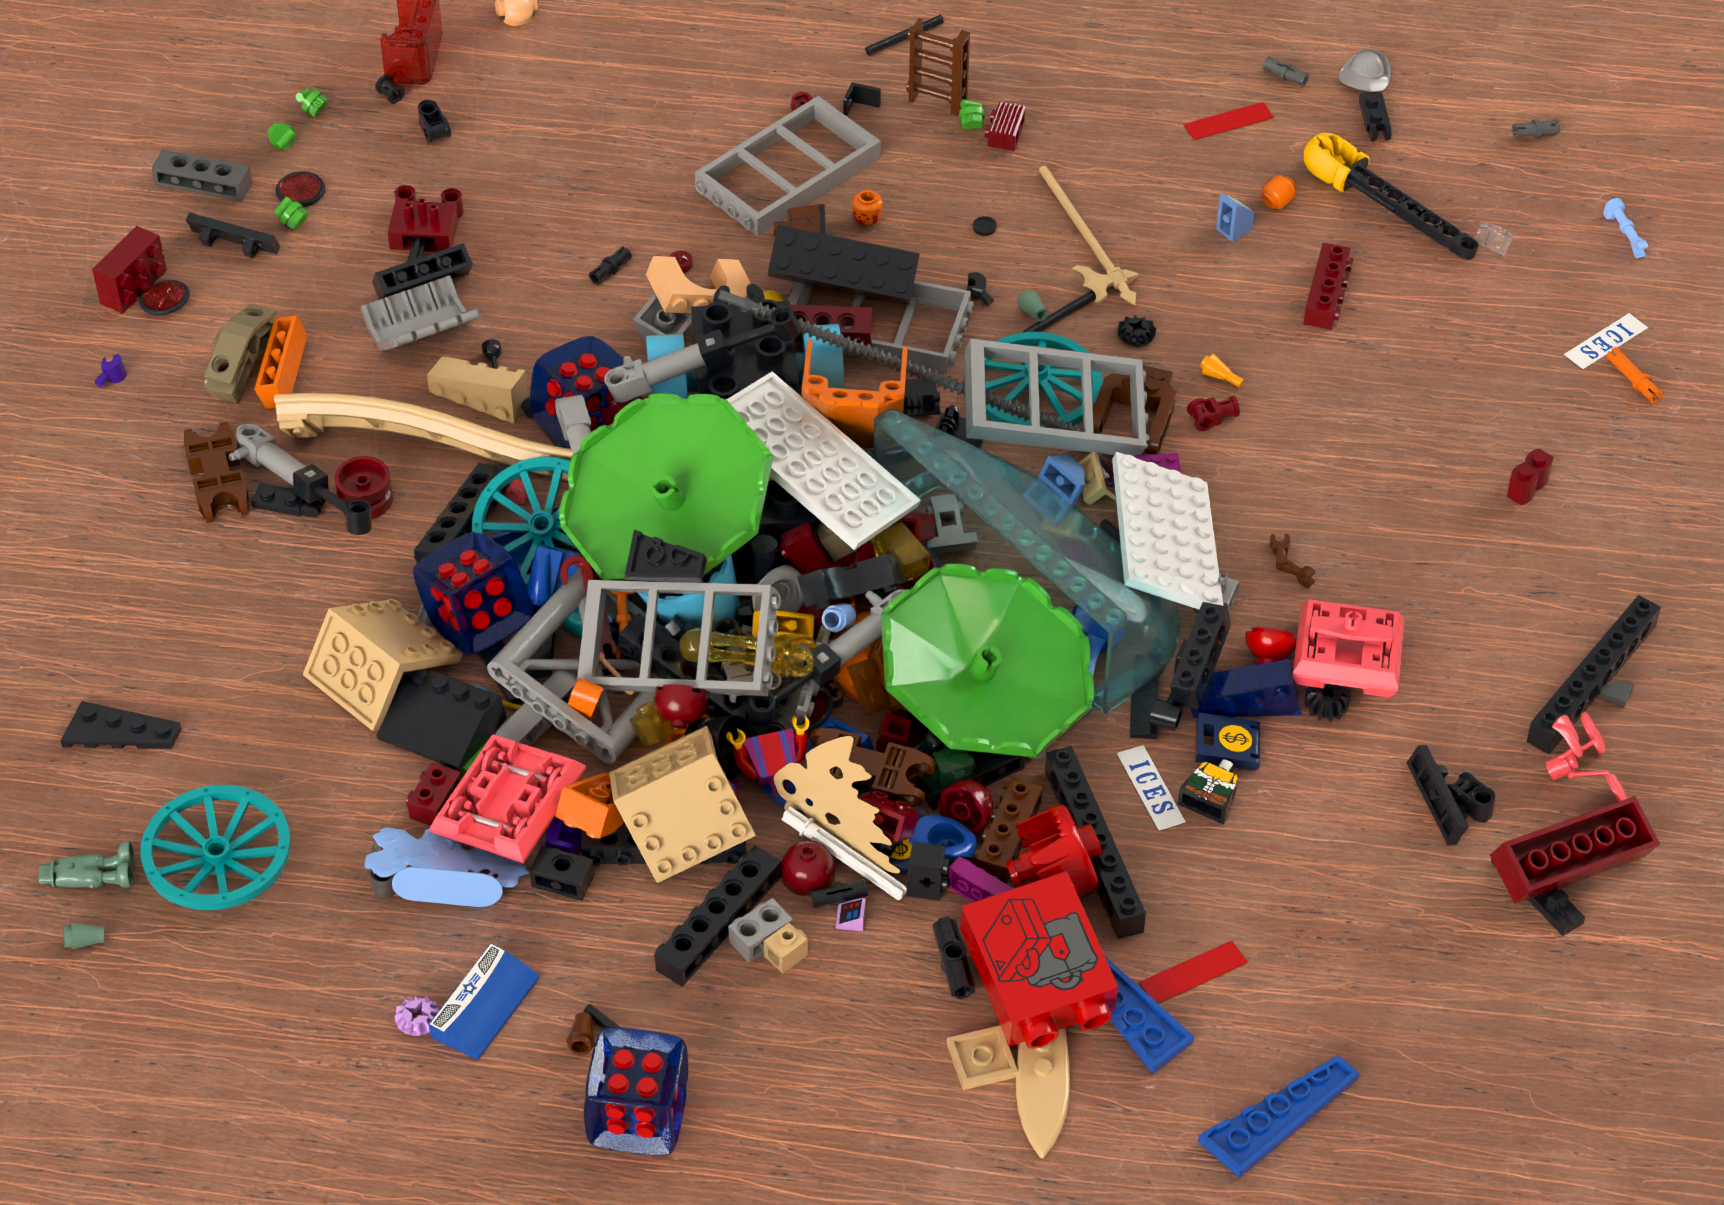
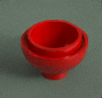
[1245,627,1297,669]

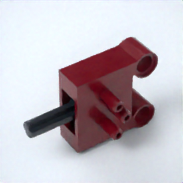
[388,185,464,262]

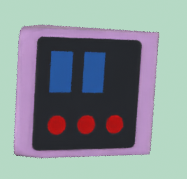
[835,898,866,931]

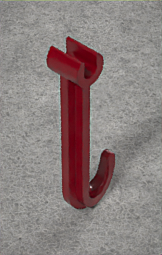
[560,555,617,658]

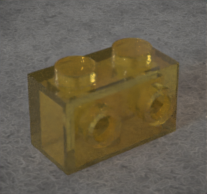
[874,521,930,583]
[629,696,678,747]

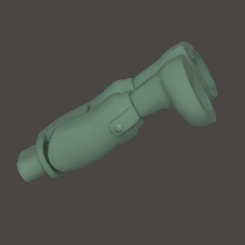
[38,841,135,888]

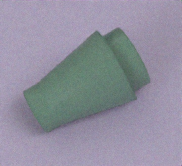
[1017,290,1048,321]
[63,922,104,950]

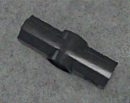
[932,916,975,999]

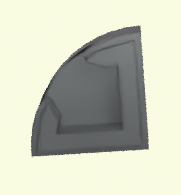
[1599,682,1634,708]

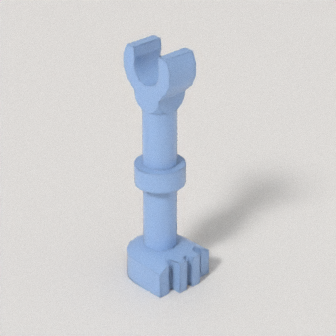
[1603,198,1648,258]

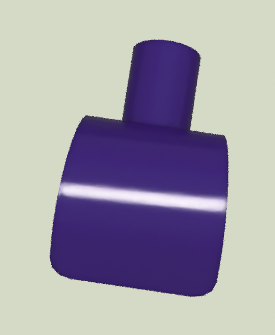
[94,353,127,387]

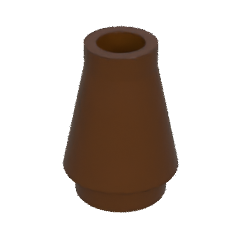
[566,1012,595,1055]

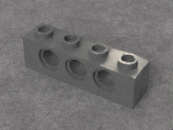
[152,149,252,202]

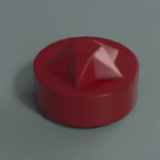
[790,92,813,111]
[669,251,693,273]

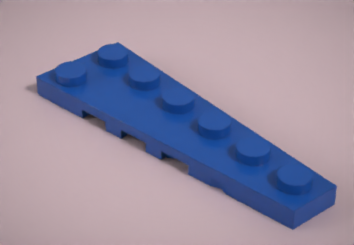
[1104,955,1194,1073]
[1198,1055,1359,1178]

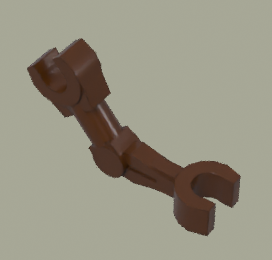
[1270,534,1315,588]

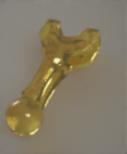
[680,628,816,677]

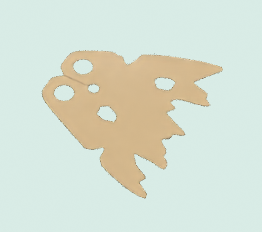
[774,736,900,873]

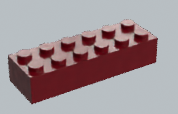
[1490,796,1660,904]

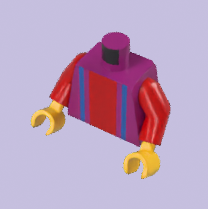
[726,715,809,796]

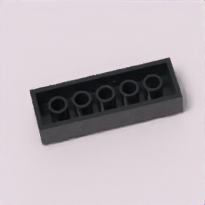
[768,225,920,305]

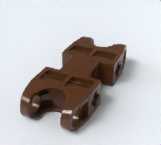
[184,422,249,523]
[799,728,937,807]

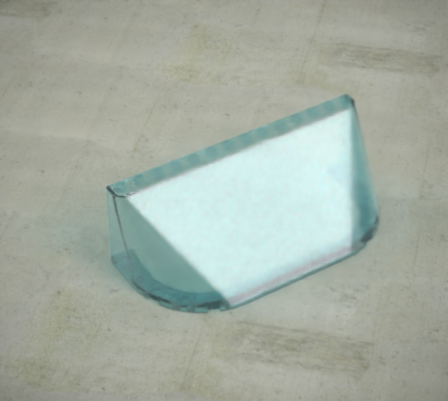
[874,410,1180,714]

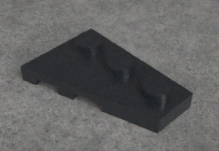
[624,529,707,583]

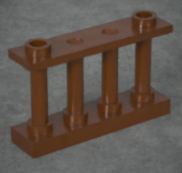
[906,18,970,116]

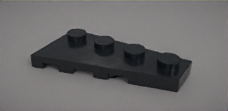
[61,701,182,749]

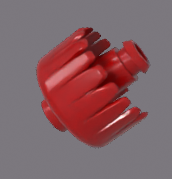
[1005,804,1103,897]

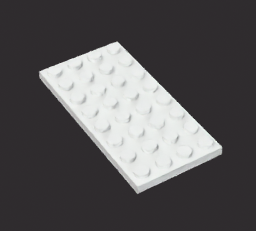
[727,372,921,550]
[1112,452,1223,610]

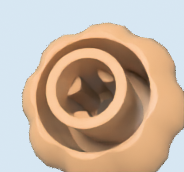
[495,0,538,26]

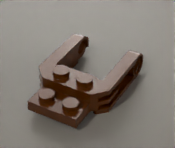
[1093,365,1176,455]
[847,640,912,717]

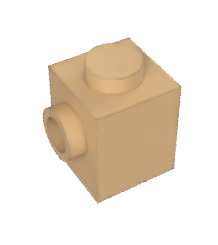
[764,923,808,974]

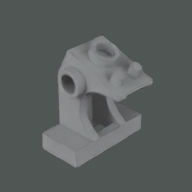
[924,493,978,555]

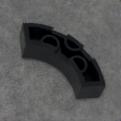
[797,553,904,611]

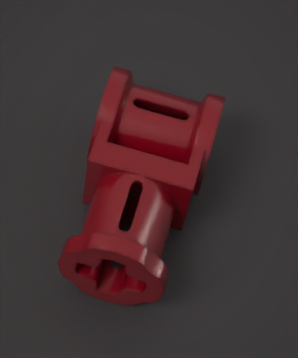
[1187,396,1240,431]

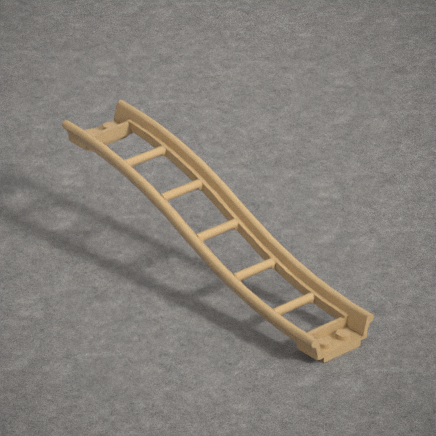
[274,393,573,480]

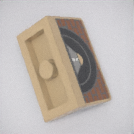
[1078,451,1116,505]

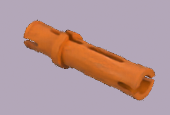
[1606,347,1663,404]

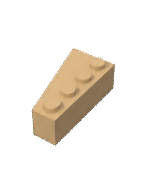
[427,356,528,424]

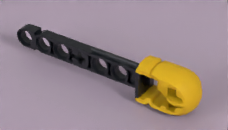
[1304,133,1479,259]

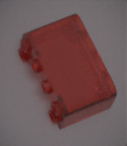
[380,0,443,85]

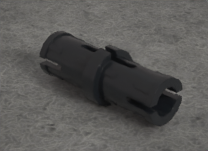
[589,246,632,285]
[810,879,868,907]

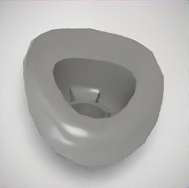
[1339,49,1391,92]
[752,565,804,613]

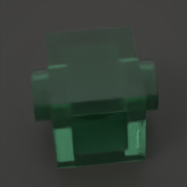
[932,747,975,790]

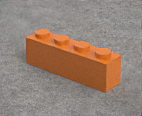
[254,315,308,409]

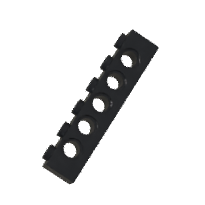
[414,463,510,573]
[581,822,746,865]
[654,845,782,987]

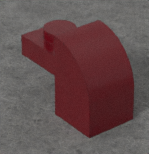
[876,712,923,753]

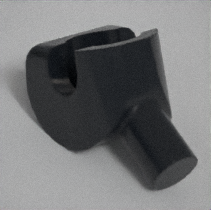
[967,272,994,306]

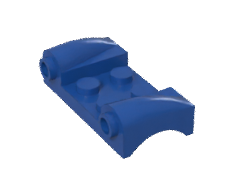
[525,543,633,624]

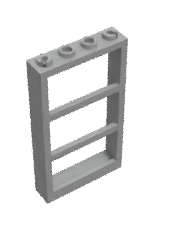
[695,96,881,236]
[788,281,974,375]
[964,339,1149,456]
[577,580,781,696]

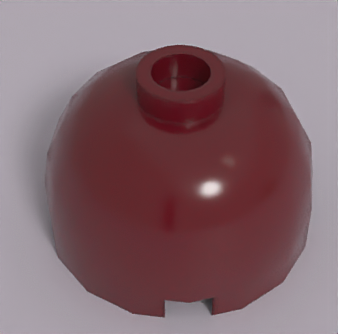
[655,684,709,729]
[938,779,993,834]
[781,840,835,896]

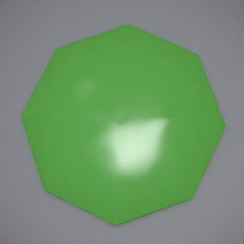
[559,393,773,581]
[881,564,1094,757]

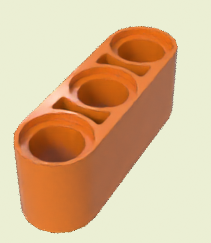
[568,677,604,722]

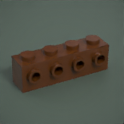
[973,777,1043,884]

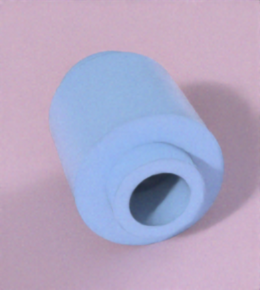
[822,603,856,632]

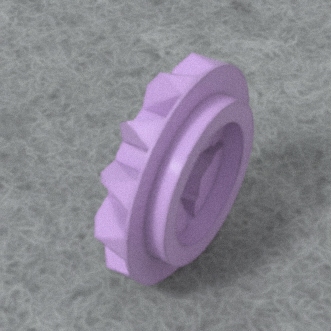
[395,995,439,1036]

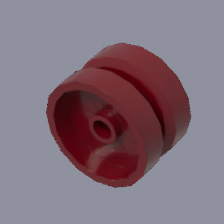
[334,456,393,519]

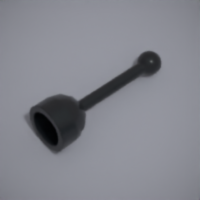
[481,339,502,369]

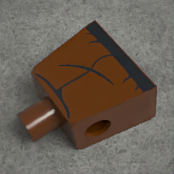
[773,204,826,236]

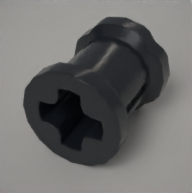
[375,75,405,104]

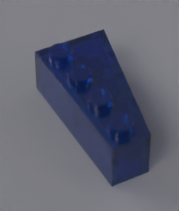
[1190,659,1301,718]

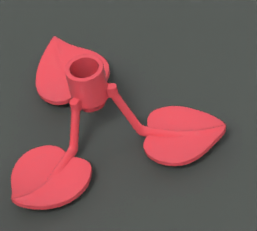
[1546,712,1627,802]

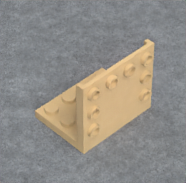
[303,599,463,731]
[609,726,756,883]

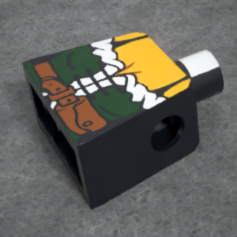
[1178,760,1238,825]

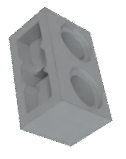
[728,898,793,963]

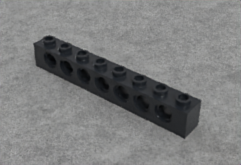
[1526,595,1661,754]
[617,613,808,737]
[1045,746,1146,939]

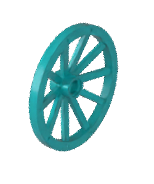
[984,332,1103,428]
[472,457,579,588]
[140,785,291,910]

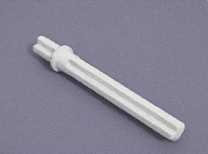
[781,806,908,900]

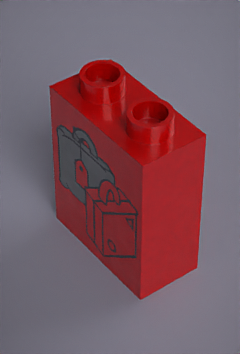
[960,871,1118,1049]

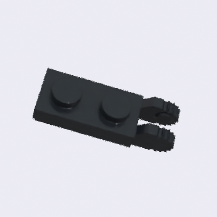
[1359,93,1392,141]
[251,483,326,518]

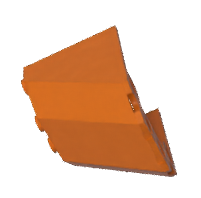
[802,340,908,449]

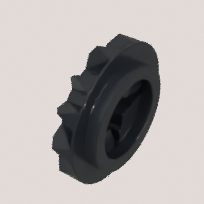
[1117,315,1156,346]

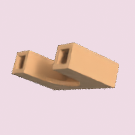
[646,256,751,313]

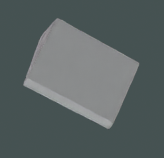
[632,293,692,344]

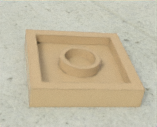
[947,1025,1018,1090]

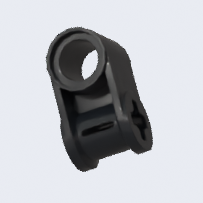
[418,99,451,143]
[1447,772,1496,822]

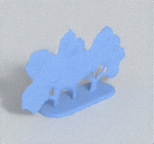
[364,827,529,907]

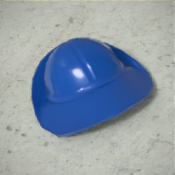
[909,814,977,862]

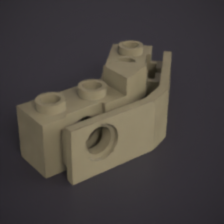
[204,304,277,404]

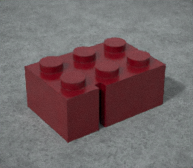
[92,226,167,313]

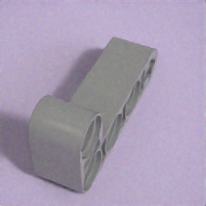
[495,670,577,746]

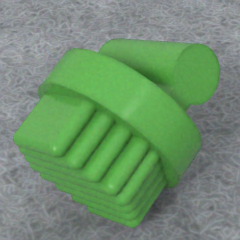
[295,88,328,117]
[959,99,985,129]
[267,122,296,150]
[273,196,308,230]

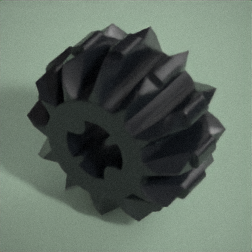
[1305,684,1350,722]

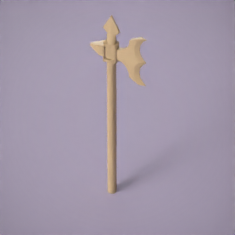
[1039,166,1139,306]

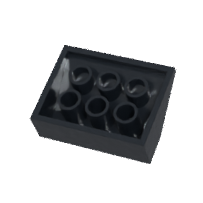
[376,668,507,771]

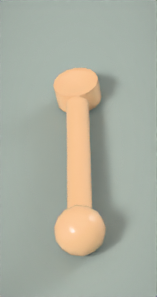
[599,652,635,695]

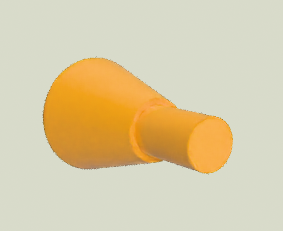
[1200,353,1244,388]

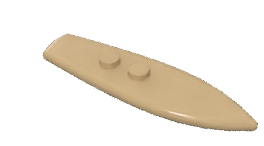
[1016,1028,1070,1159]

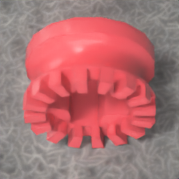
[506,480,528,504]

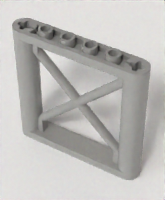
[487,568,690,764]

